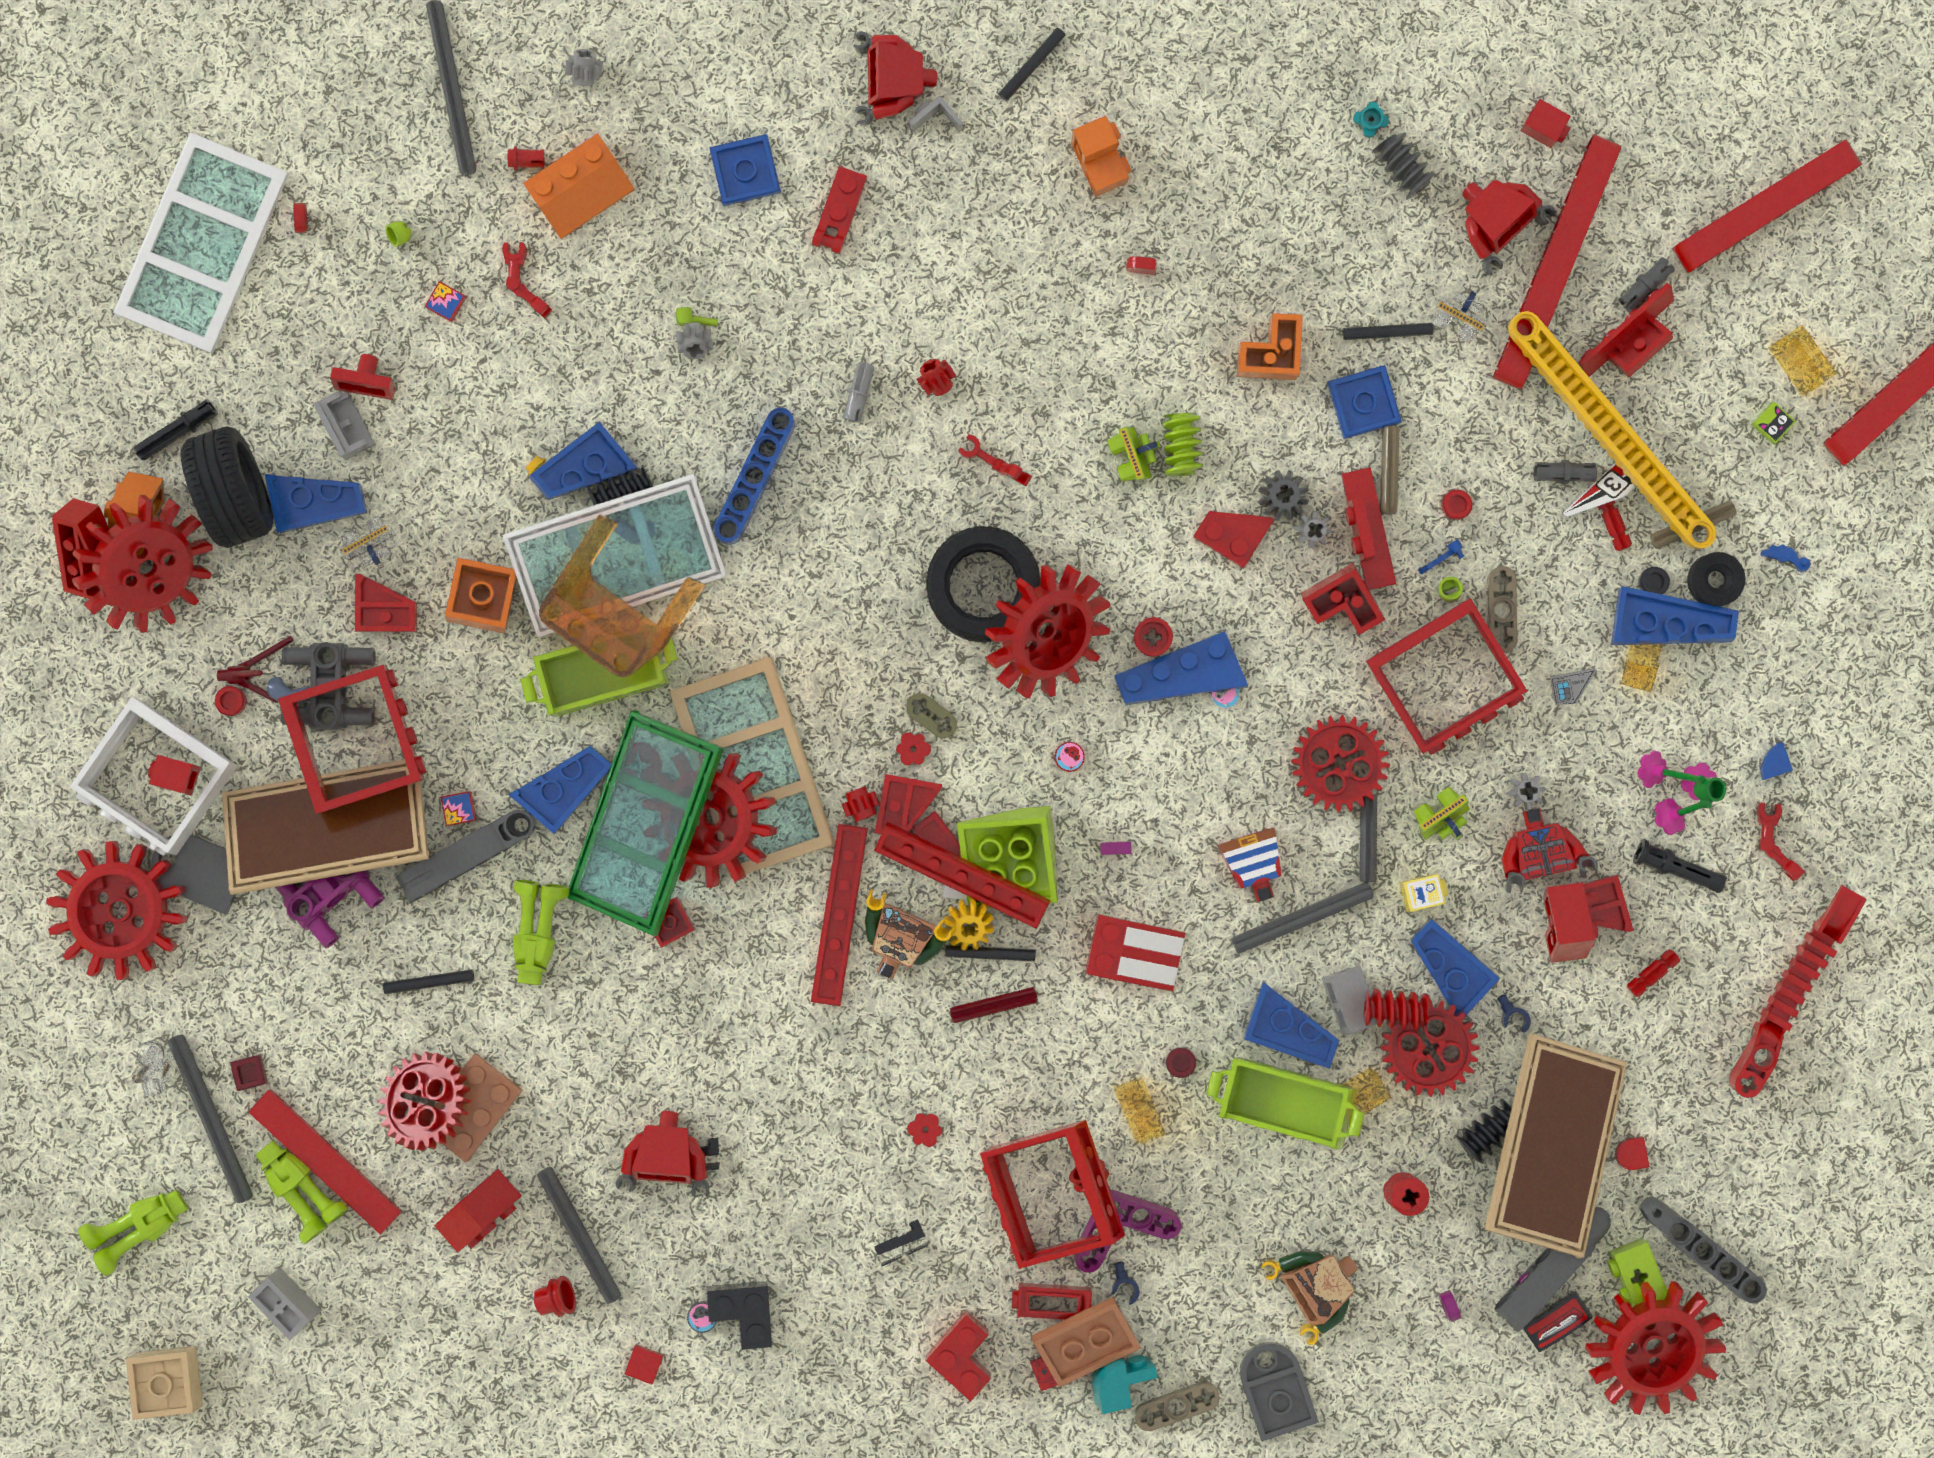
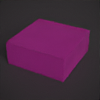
[1100,842,1132,855]

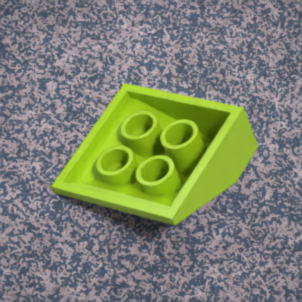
[957,806,1058,908]

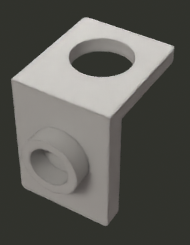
[909,96,963,132]

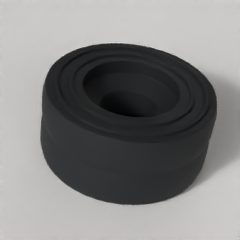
[1687,552,1746,607]

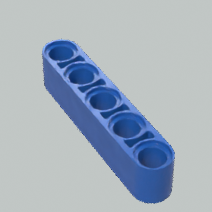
[714,407,795,545]

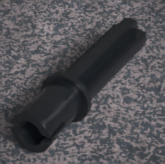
[134,399,218,460]

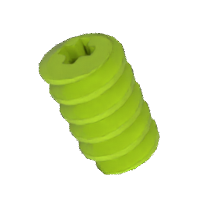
[1163,413,1203,477]

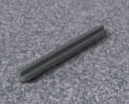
[1232,882,1374,953]
[537,1167,621,1304]

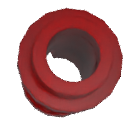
[507,146,545,170]

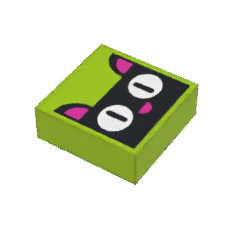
[1751,401,1796,445]

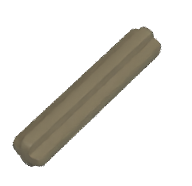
[1380,426,1400,515]
[1650,501,1737,549]

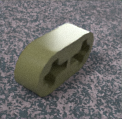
[906,693,957,738]

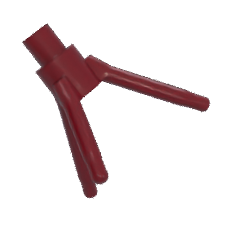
[217,636,293,703]

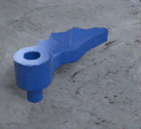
[1418,539,1465,574]
[1760,544,1811,573]

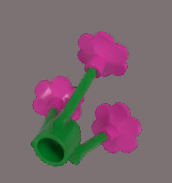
[1638,750,1726,835]

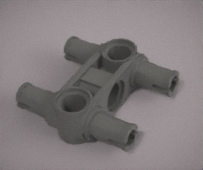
[281,642,376,730]

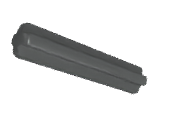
[1360,794,1377,882]

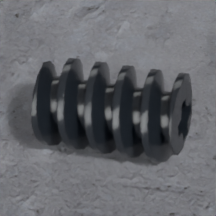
[587,465,654,520]
[1454,1099,1512,1164]

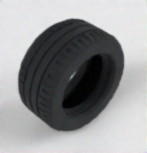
[180,426,273,548]
[926,526,1041,643]

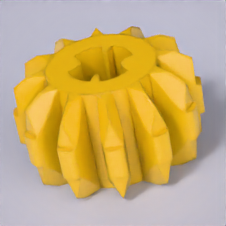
[943,898,994,951]

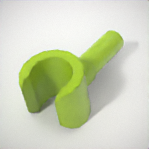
[675,307,718,327]

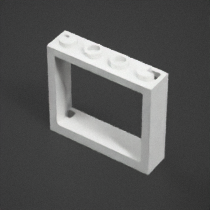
[70,697,238,856]

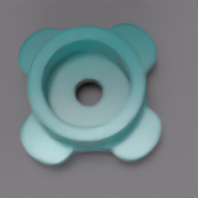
[1353,102,1389,138]

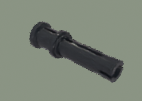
[1633,839,1727,894]

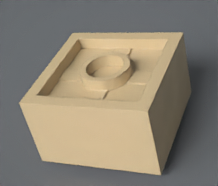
[126,1346,203,1420]

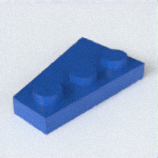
[529,422,637,500]
[265,474,367,533]
[508,746,612,834]
[1411,917,1500,1018]
[1243,982,1340,1069]

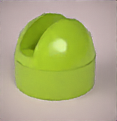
[385,221,411,247]
[1438,577,1463,602]

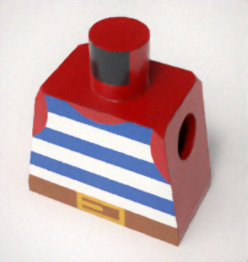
[1217,828,1281,902]

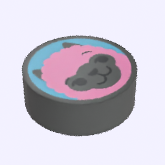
[687,1301,717,1333]

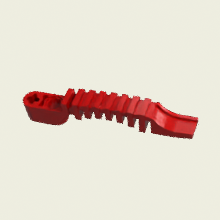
[1729,884,1867,1098]

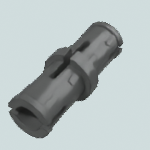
[1618,257,1675,312]
[1533,460,1597,484]

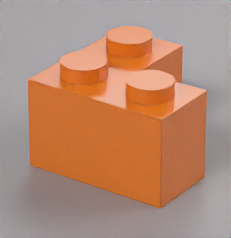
[1071,115,1131,197]
[1236,313,1303,380]
[104,471,165,555]

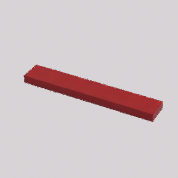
[874,822,1050,929]
[811,823,868,1006]
[248,1089,402,1235]

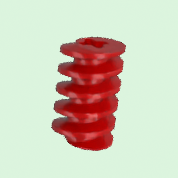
[1364,988,1429,1031]
[1383,1172,1430,1216]

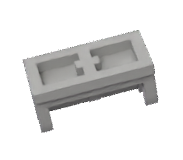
[313,391,375,460]
[1322,966,1377,1034]
[248,1267,322,1340]

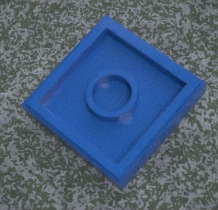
[709,134,781,207]
[1327,365,1402,439]

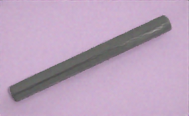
[426,0,476,175]
[168,1034,253,1204]

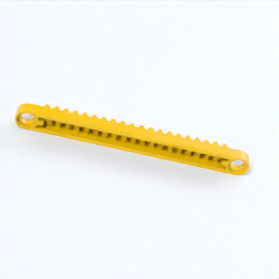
[1508,311,1717,550]

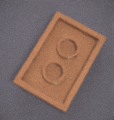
[430,1053,523,1162]
[1032,1296,1141,1387]

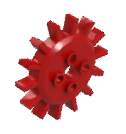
[72,495,213,633]
[985,564,1111,699]
[643,753,777,888]
[46,841,188,980]
[1585,1281,1726,1415]

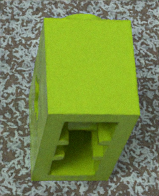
[1607,1238,1667,1307]

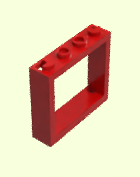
[1366,598,1528,755]
[278,665,427,814]
[980,1120,1125,1269]

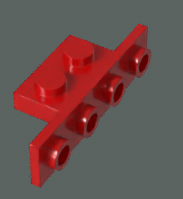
[1578,283,1674,377]
[1341,467,1396,590]

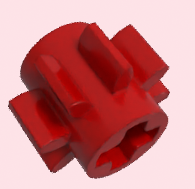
[916,359,956,396]
[842,786,880,822]

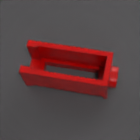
[1011,1283,1092,1320]

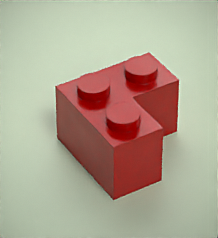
[1301,563,1385,635]
[1543,882,1599,963]
[434,1169,522,1253]
[925,1310,991,1402]

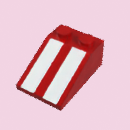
[1085,914,1185,991]

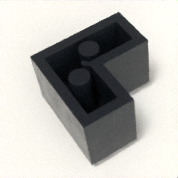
[706,1281,772,1350]

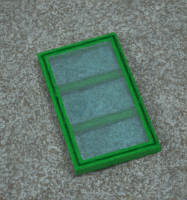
[567,710,724,936]

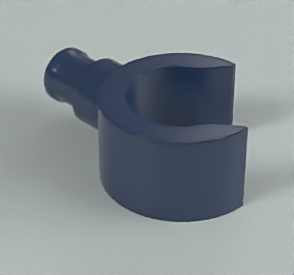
[1497,994,1531,1033]
[1112,1261,1140,1305]

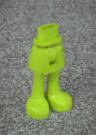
[513,880,570,985]
[255,1140,348,1245]
[78,1189,188,1276]

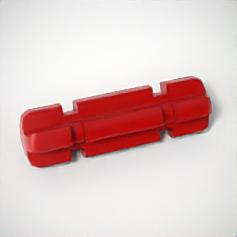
[1598,500,1632,551]
[1627,949,1680,997]

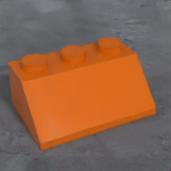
[523,133,635,239]

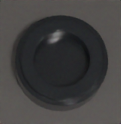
[1638,567,1670,595]

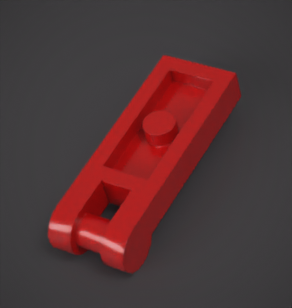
[811,166,867,255]

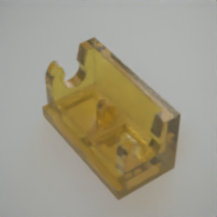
[1768,325,1837,396]
[1342,1067,1392,1124]
[1113,1076,1166,1144]

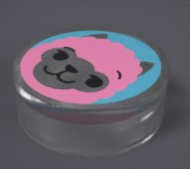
[1210,688,1241,710]

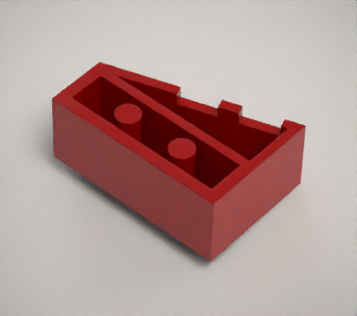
[51,498,132,606]

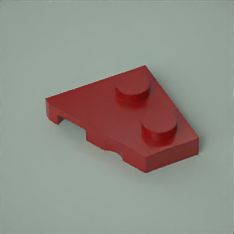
[1193,511,1275,569]
[355,574,417,632]
[875,774,942,834]
[1583,875,1634,932]

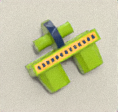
[1107,426,1161,481]
[1414,787,1470,840]

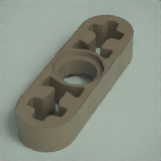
[1487,566,1518,653]
[1134,1381,1220,1431]

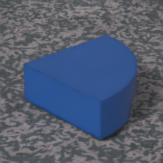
[1760,742,1793,780]

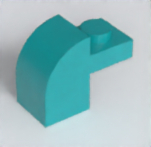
[1092,1355,1157,1414]

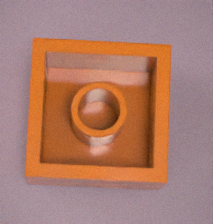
[445,557,517,634]

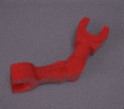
[502,242,552,319]
[958,434,1033,487]
[1756,803,1805,881]

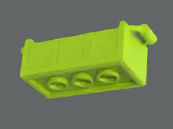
[520,624,678,717]
[1206,1058,1365,1150]

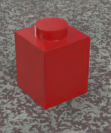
[1520,99,1571,148]
[148,755,201,796]

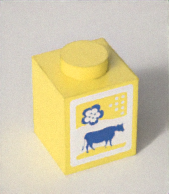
[1399,874,1448,912]

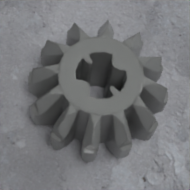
[1258,470,1309,521]

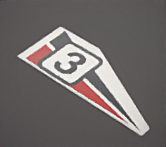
[1563,463,1635,517]

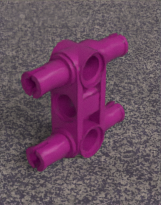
[275,870,385,948]

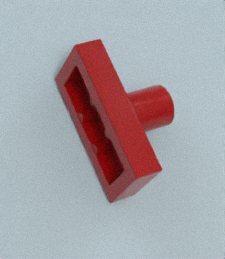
[330,354,395,400]

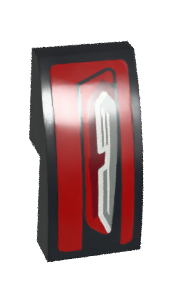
[1523,1291,1593,1353]

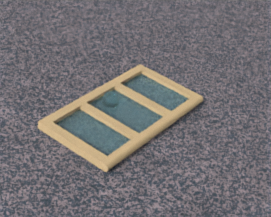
[669,657,835,874]

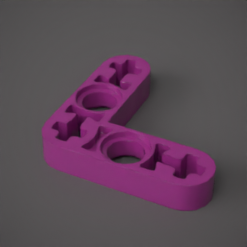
[1073,1190,1182,1273]

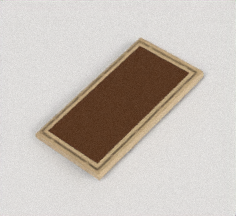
[222,760,430,895]
[1484,1034,1627,1259]

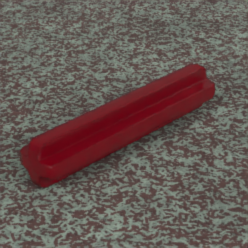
[950,987,1038,1023]

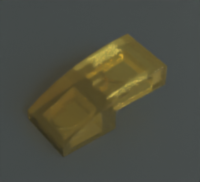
[1621,644,1663,692]

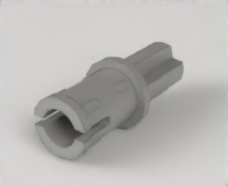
[842,362,874,423]

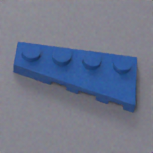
[1611,586,1739,645]
[1114,631,1248,705]

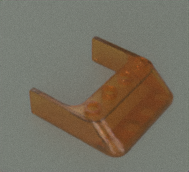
[539,515,705,677]

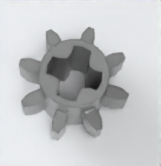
[565,49,603,86]
[676,322,713,359]
[1293,511,1333,549]
[1506,773,1546,810]

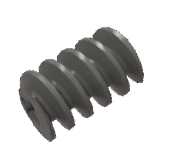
[1372,132,1435,200]

